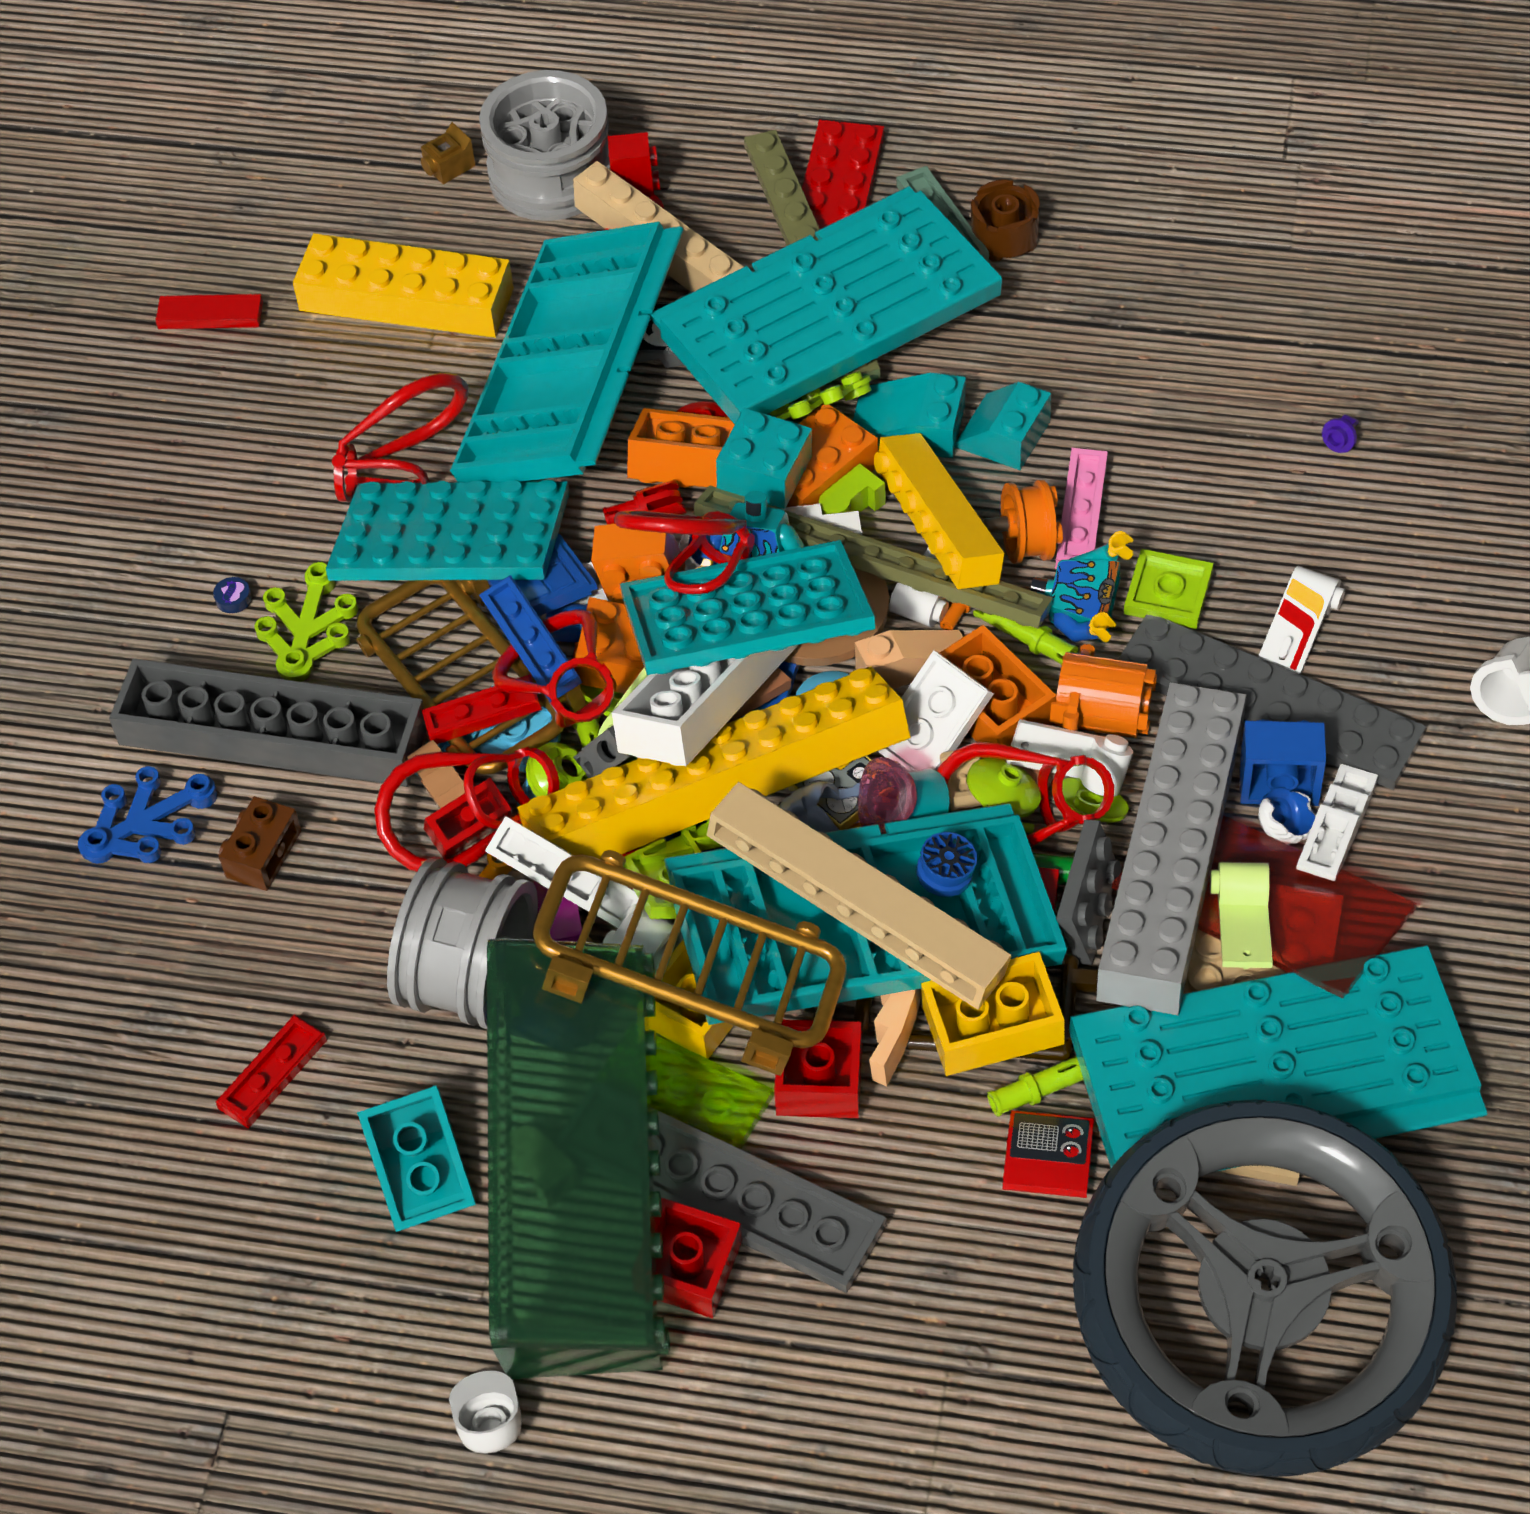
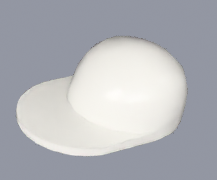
[449,1371,522,1454]

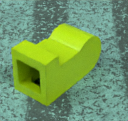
[818,463,886,515]

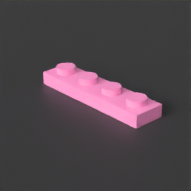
[1055,448,1108,569]

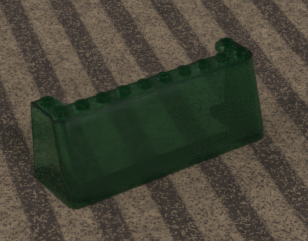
[487,938,670,1379]

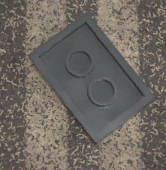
[1056,820,1121,965]

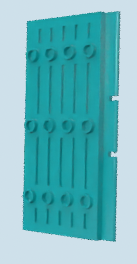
[649,186,1002,424]
[450,222,684,482]
[664,803,1067,1025]
[1069,945,1487,1172]

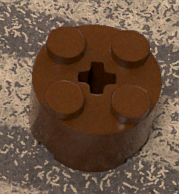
[971,179,1040,261]

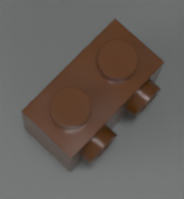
[219,796,302,891]

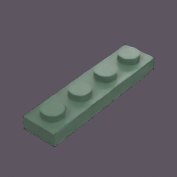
[896,166,989,262]

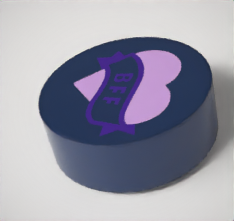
[213,577,252,613]

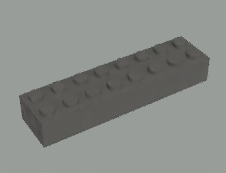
[109,658,427,787]

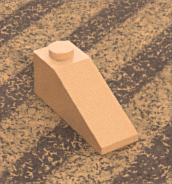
[855,630,963,689]

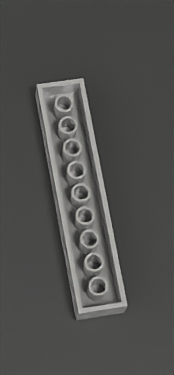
[1096,682,1247,1015]

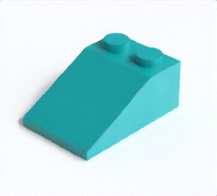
[853,372,966,459]
[357,1085,476,1232]

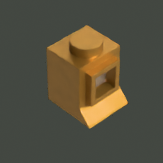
[420,122,475,185]

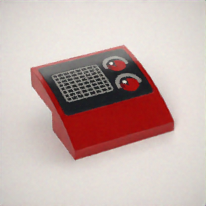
[1002,1110,1094,1198]

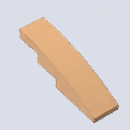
[869,989,922,1087]

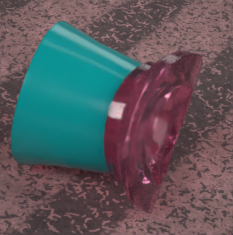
[858,757,950,834]

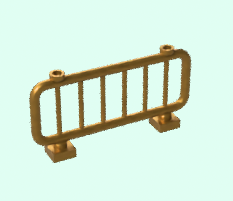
[356,580,587,775]
[533,850,846,1076]

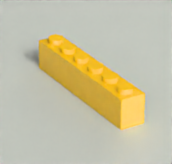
[874,433,1005,589]

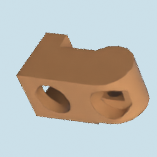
[407,740,465,809]

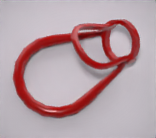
[332,373,469,503]
[614,511,755,594]
[492,609,617,728]
[937,742,1114,847]
[374,746,560,872]

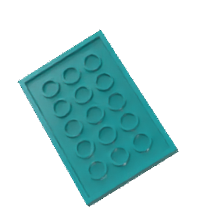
[326,480,570,581]
[620,540,876,675]

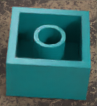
[716,408,812,509]

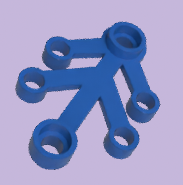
[78,766,218,864]

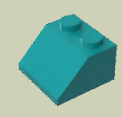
[956,382,1052,471]

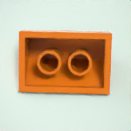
[627,408,735,488]

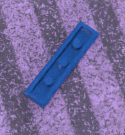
[479,575,583,702]

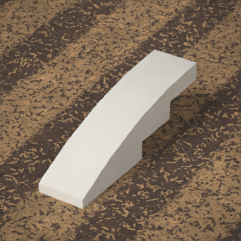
[1296,764,1378,881]
[485,816,639,928]

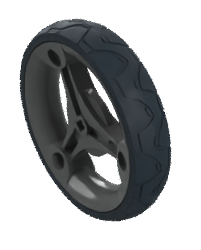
[1073,1099,1457,1477]

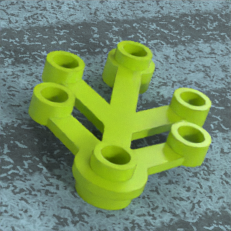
[770,371,872,420]
[254,562,358,682]

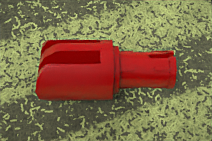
[602,479,687,524]

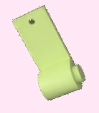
[1210,862,1273,969]

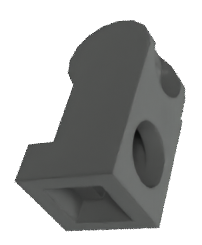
[573,725,631,778]

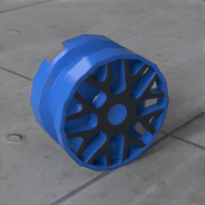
[916,832,977,897]

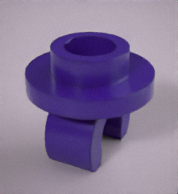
[1322,414,1359,453]

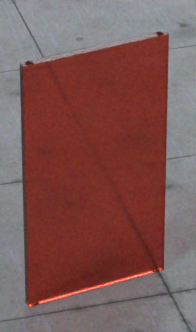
[1112,815,1417,998]

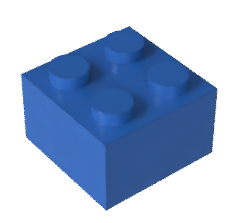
[1239,719,1326,806]

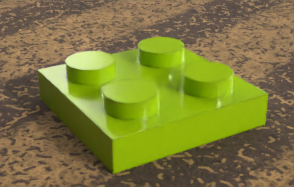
[1124,549,1214,629]

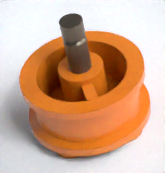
[981,479,1063,564]

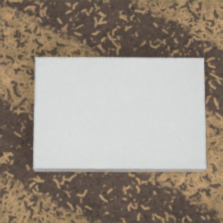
[878,650,994,772]

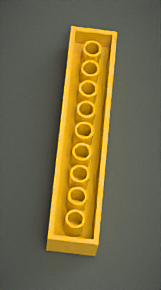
[517,666,911,859]

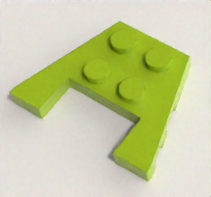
[624,819,723,919]

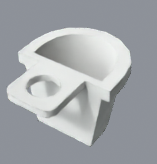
[1470,636,1530,725]

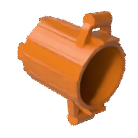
[1050,644,1157,738]

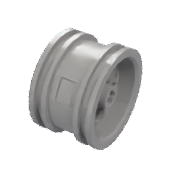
[479,70,610,221]
[387,857,538,1031]

